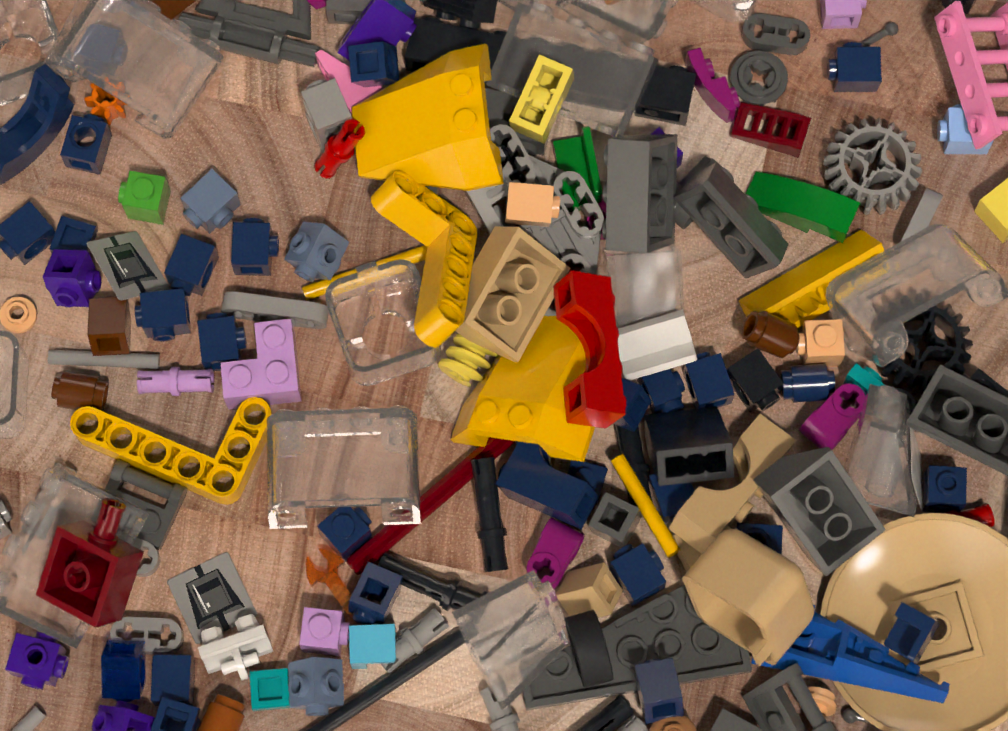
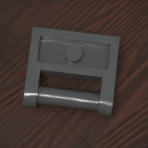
[91,459,188,550]
[742,663,836,731]

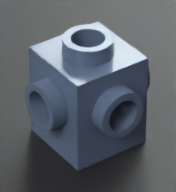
[284,222,350,282]
[288,657,344,716]

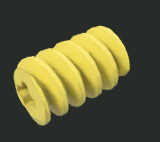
[438,334,498,387]

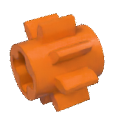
[84,77,131,125]

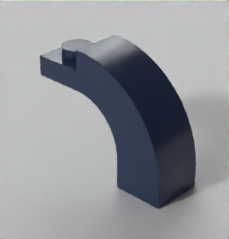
[0,64,74,185]

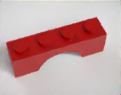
[553,270,626,429]

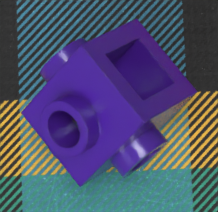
[42,249,101,307]
[5,632,69,690]
[92,701,155,731]

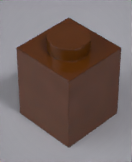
[87,296,131,356]

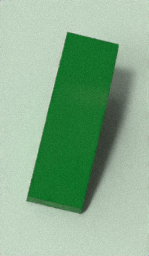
[746,172,861,243]

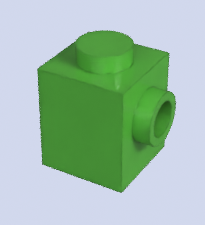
[118,171,171,225]

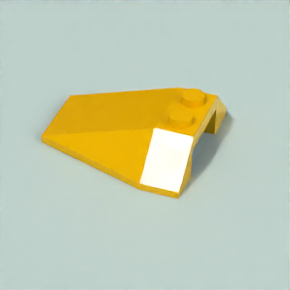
[352,43,504,191]
[450,316,595,462]

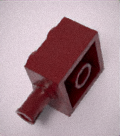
[36,498,144,628]

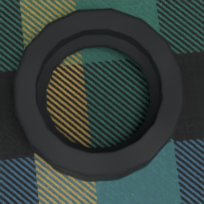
[565,610,614,688]

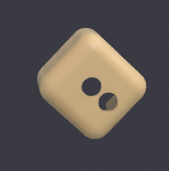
[682,529,814,666]

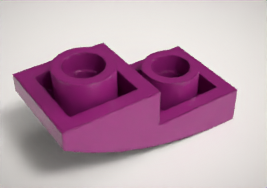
[685,48,740,123]

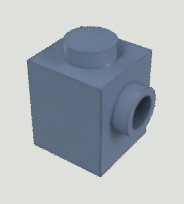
[180,169,241,234]

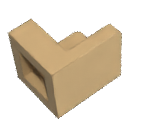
[555,562,623,618]

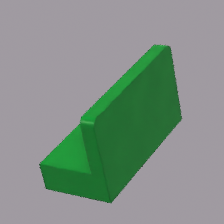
[553,126,602,212]

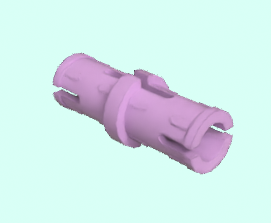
[137,367,214,396]

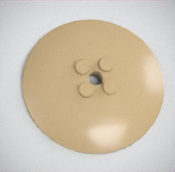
[820,513,1008,731]

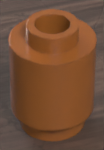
[198,694,245,731]

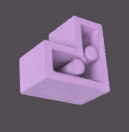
[220,319,302,410]

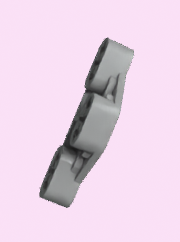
[465,124,604,316]

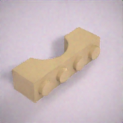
[669,414,796,554]

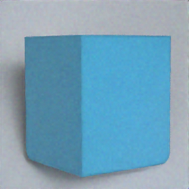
[349,624,396,669]

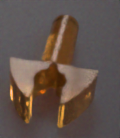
[306,548,352,614]

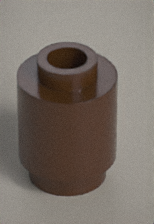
[741,311,800,358]
[51,371,109,411]

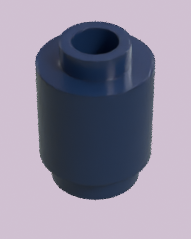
[781,363,835,403]

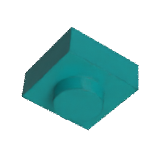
[843,363,886,406]
[249,668,290,711]

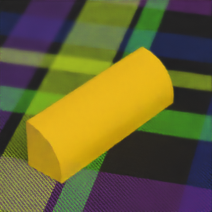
[738,229,893,328]

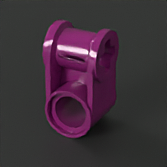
[798,383,866,450]
[526,517,585,594]

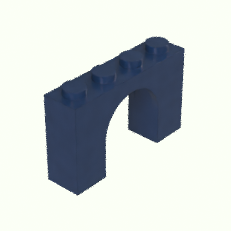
[495,378,652,529]

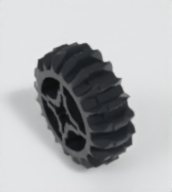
[871,295,973,395]

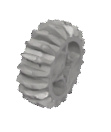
[823,118,922,215]

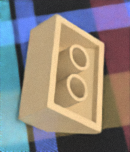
[456,226,570,362]

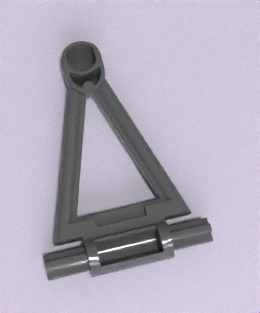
[176,0,320,67]

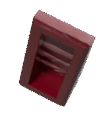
[730,102,811,158]

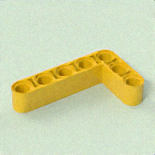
[371,170,477,348]
[70,397,274,505]

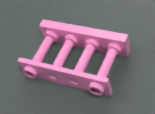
[934,1,1008,149]

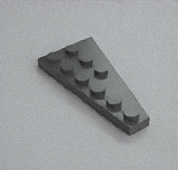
[520,585,752,711]

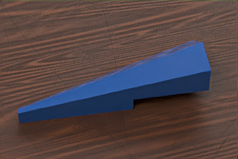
[751,604,950,703]

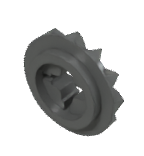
[730,51,788,106]

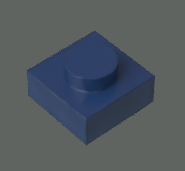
[49,216,98,254]
[567,460,608,506]

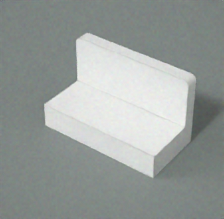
[618,309,697,381]

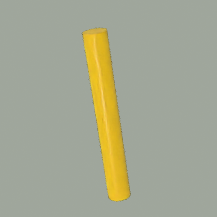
[611,454,681,558]

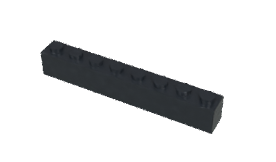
[405,17,696,126]

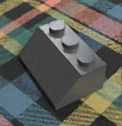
[602,134,678,253]
[674,163,789,279]
[906,365,1008,476]
[753,447,886,576]

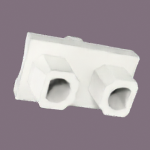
[198,614,273,680]

